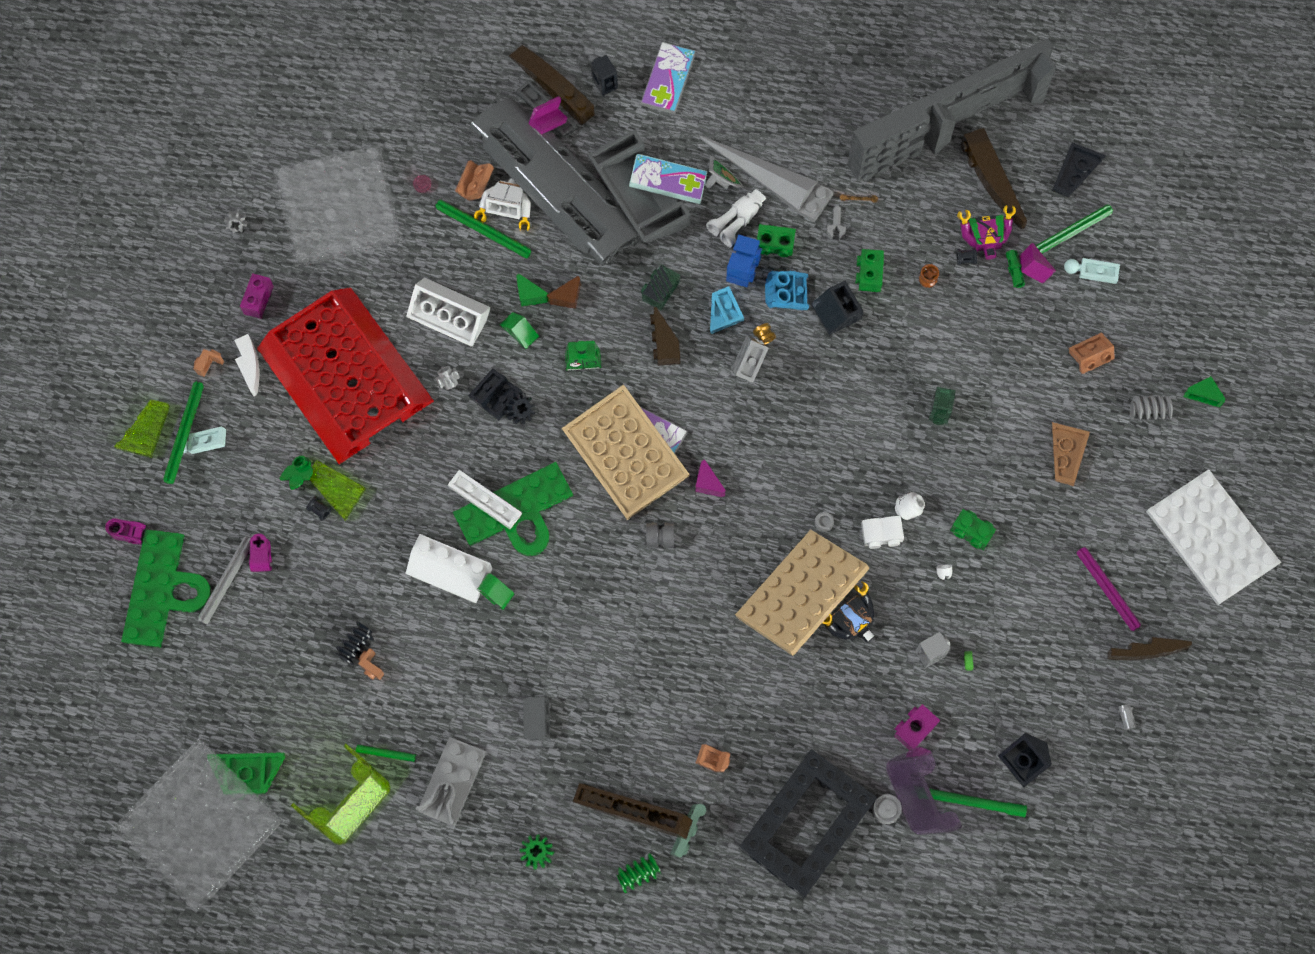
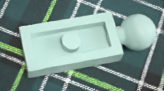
[1064,258,1120,284]
[183,426,226,454]

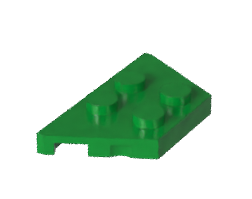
[208,753,286,795]

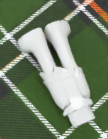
[706,189,766,248]

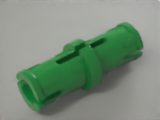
[1006,250,1025,288]

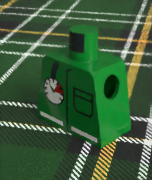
[565,341,601,370]

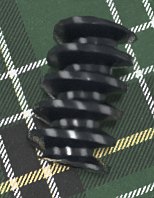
[333,621,374,666]

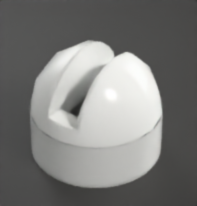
[936,565,953,580]

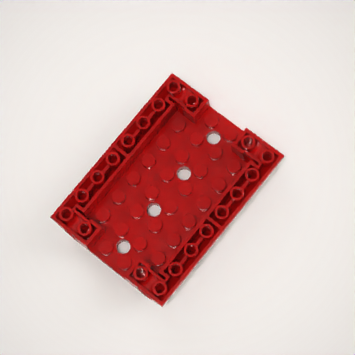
[257,287,434,465]

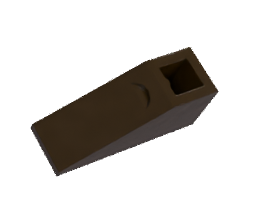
[650,307,680,366]

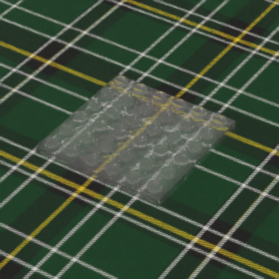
[273,144,403,269]
[113,738,283,912]

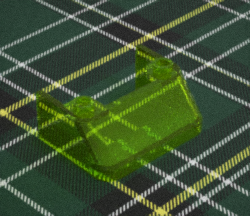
[291,744,391,845]

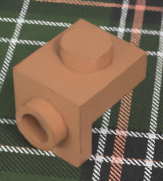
[194,349,224,377]
[358,648,384,680]
[696,744,730,772]

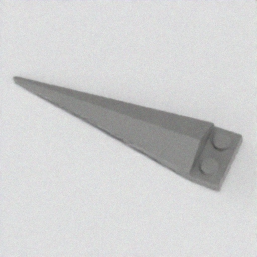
[700,136,833,223]

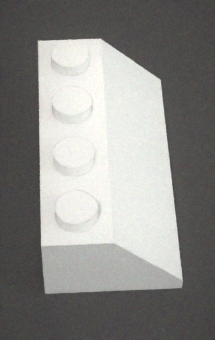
[406,278,490,346]
[406,534,492,603]

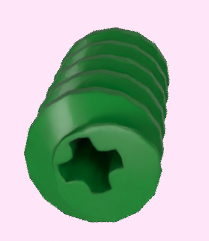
[616,853,662,894]

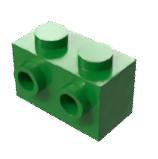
[855,249,884,292]
[950,509,996,551]

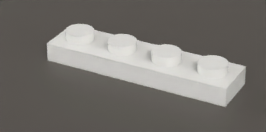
[448,470,522,529]

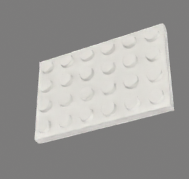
[1146,470,1281,605]

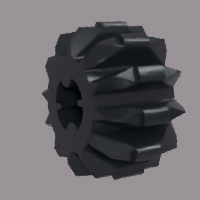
[503,393,535,424]

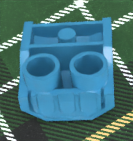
[765,271,809,310]

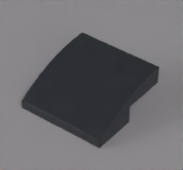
[468,368,523,421]

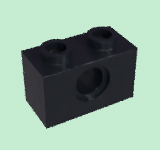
[591,55,618,96]

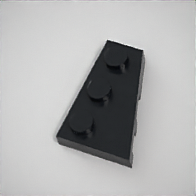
[1052,142,1106,197]

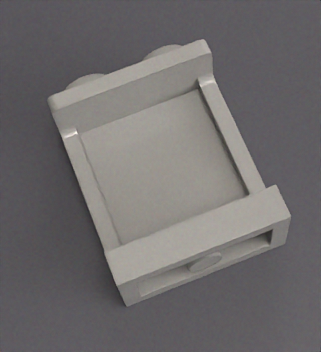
[732,335,769,383]

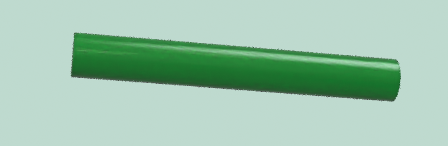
[356,744,416,762]

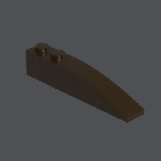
[509,45,595,126]
[961,128,1027,230]
[573,783,693,840]

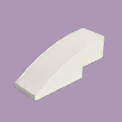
[234,334,260,396]

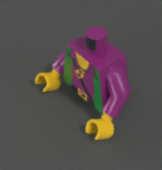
[957,205,1016,260]

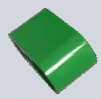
[477,573,515,610]

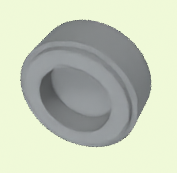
[814,512,834,532]

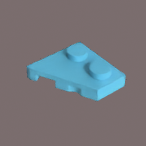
[710,286,744,334]

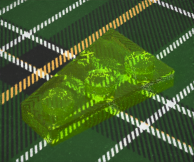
[114,399,170,458]
[310,460,366,521]

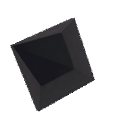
[998,733,1052,788]

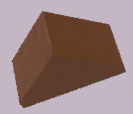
[547,276,581,309]

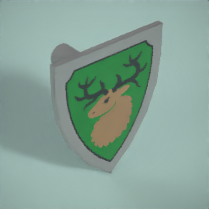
[705,156,744,189]

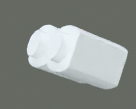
[861,516,904,549]

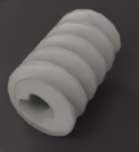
[1130,396,1173,420]

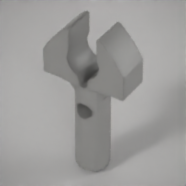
[827,206,846,240]

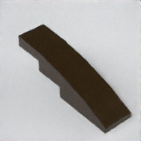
[1107,637,1192,660]

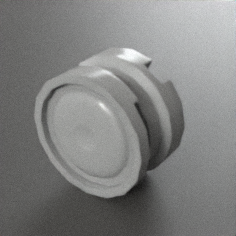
[872,794,902,824]

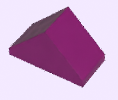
[1019,243,1056,283]
[695,459,726,497]

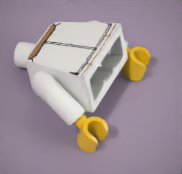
[474,179,531,232]

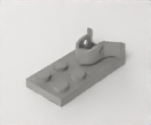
[416,737,487,827]

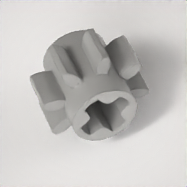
[224,209,248,234]
[435,366,460,390]

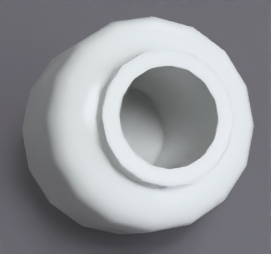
[895,492,925,520]

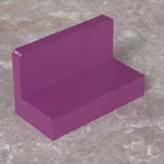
[529,96,567,134]

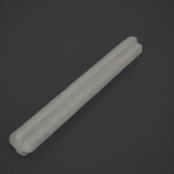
[198,536,251,624]

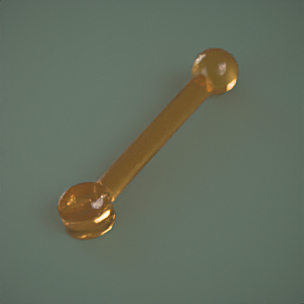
[840,194,878,203]

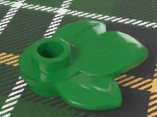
[279,455,313,490]

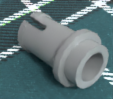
[1117,704,1137,730]

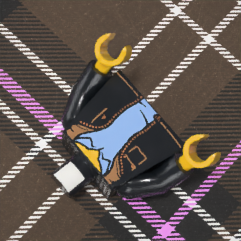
[822,581,875,643]

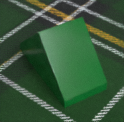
[516,273,548,307]
[500,312,539,349]
[1183,376,1226,408]

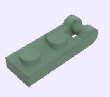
[670,804,706,858]

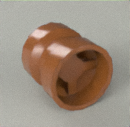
[919,264,939,288]

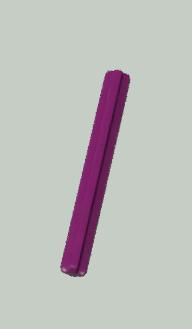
[1077,547,1141,631]

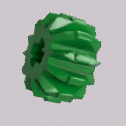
[519,834,554,870]

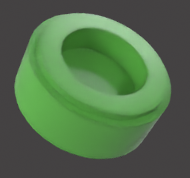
[964,651,973,671]

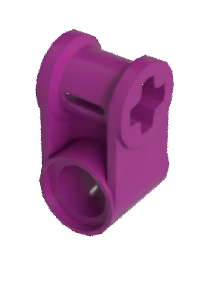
[105,518,146,545]
[249,533,272,572]

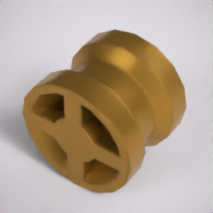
[753,323,776,345]

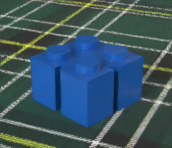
[726,234,762,288]

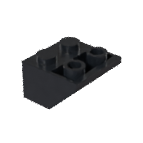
[811,280,864,335]

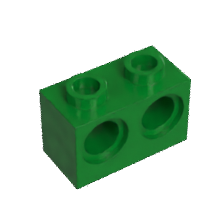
[757,224,796,257]

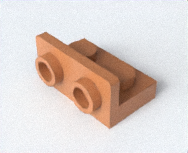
[455,161,494,201]
[1069,333,1114,374]

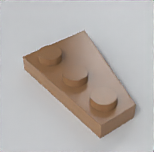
[1052,422,1090,486]

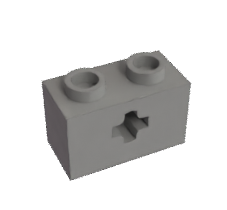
[915,632,951,668]

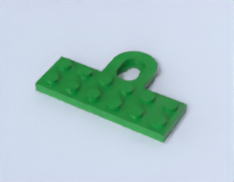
[453,462,573,556]
[121,529,211,648]

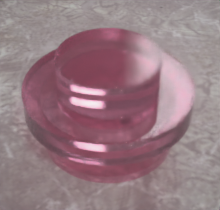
[413,175,432,193]

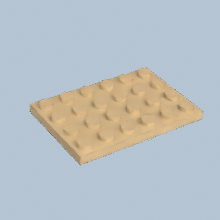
[562,385,690,520]
[735,530,869,656]

